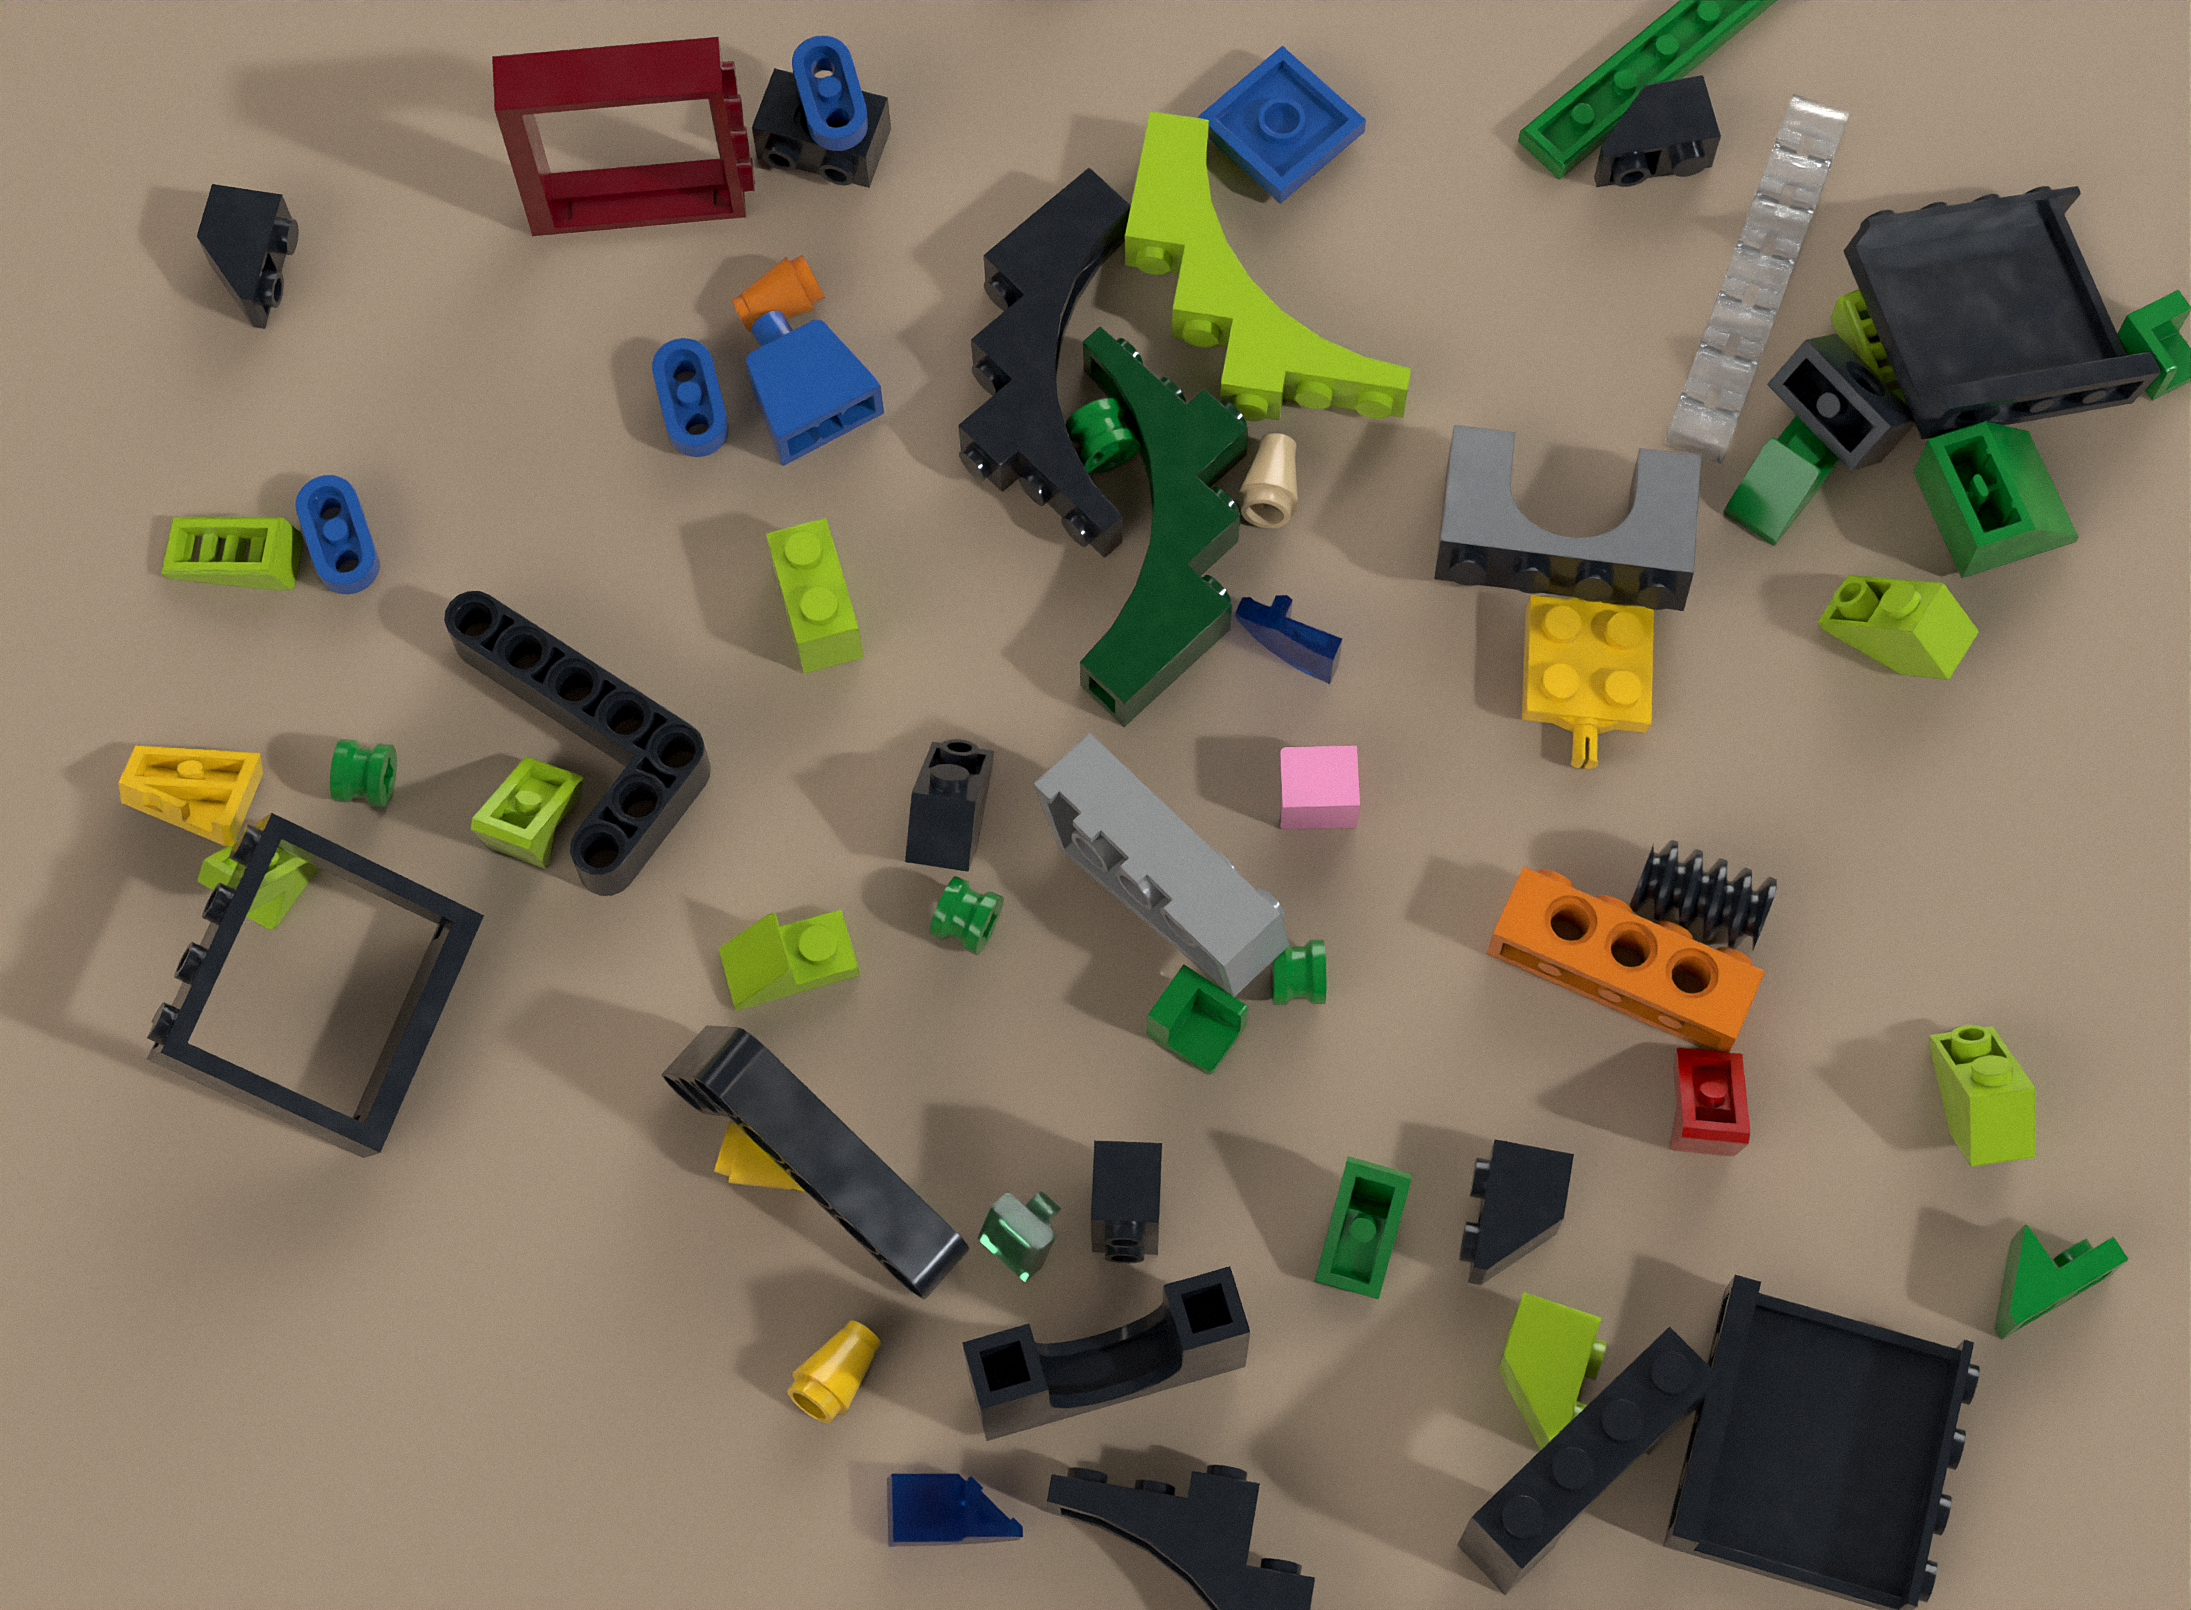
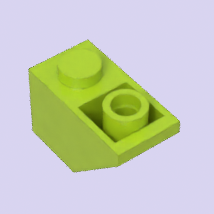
[1817,575,1979,680]
[1929,1025,2036,1167]
[1498,1292,1607,1450]

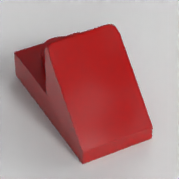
[1670,1047,1751,1156]

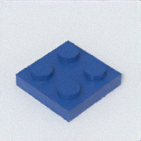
[1198,45,1366,204]

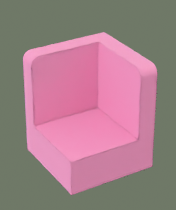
[1280,746,1360,829]

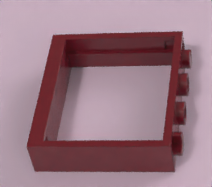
[492,37,755,236]

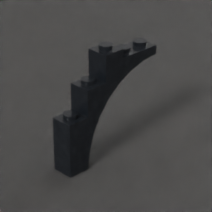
[958,167,1131,558]
[1047,1465,1315,1610]

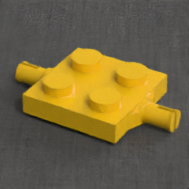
[1522,595,1654,769]

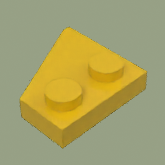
[118,745,263,846]

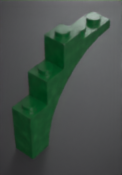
[1080,326,1248,727]

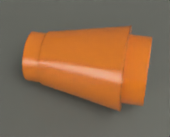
[731,255,826,332]

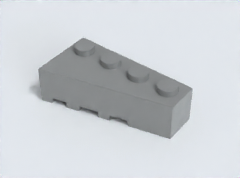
[1034,733,1289,997]

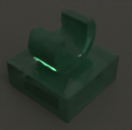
[977,1191,1061,1283]

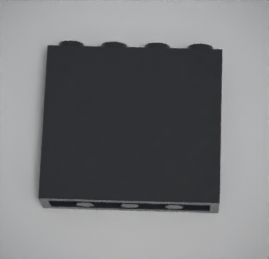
[1843,186,2161,440]
[1663,1274,1980,1610]

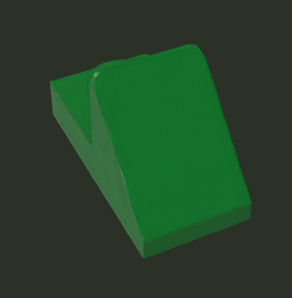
[1724,415,1841,546]
[1314,1156,1413,1300]
[1994,1225,2129,1339]

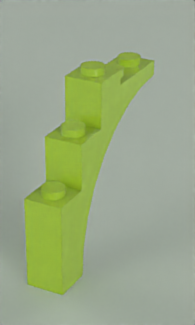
[1125,111,1411,422]

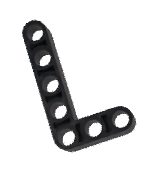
[444,591,711,896]
[661,1025,969,1300]

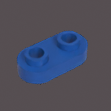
[792,35,868,151]
[652,338,729,457]
[296,475,380,594]

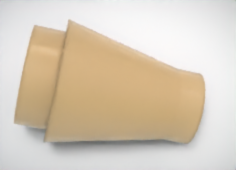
[1237,433,1298,528]

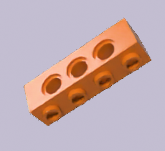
[1487,866,1765,1052]

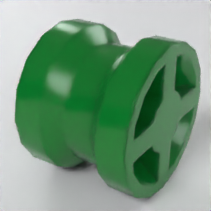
[1065,398,1140,473]
[330,739,397,807]
[929,876,1004,955]
[1270,939,1327,1005]

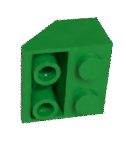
[1913,421,2079,579]

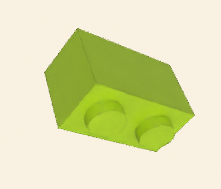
[766,517,864,674]

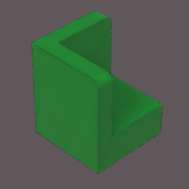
[2117,289,2191,401]
[1146,964,1249,1075]

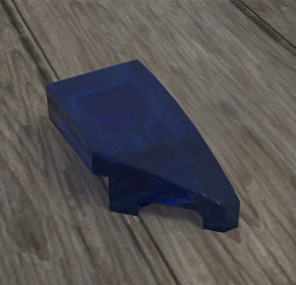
[1235,595,1343,684]
[887,1474,1023,1547]

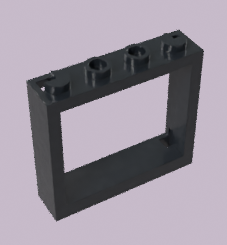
[146,813,484,1158]

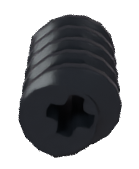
[1630,840,1777,951]

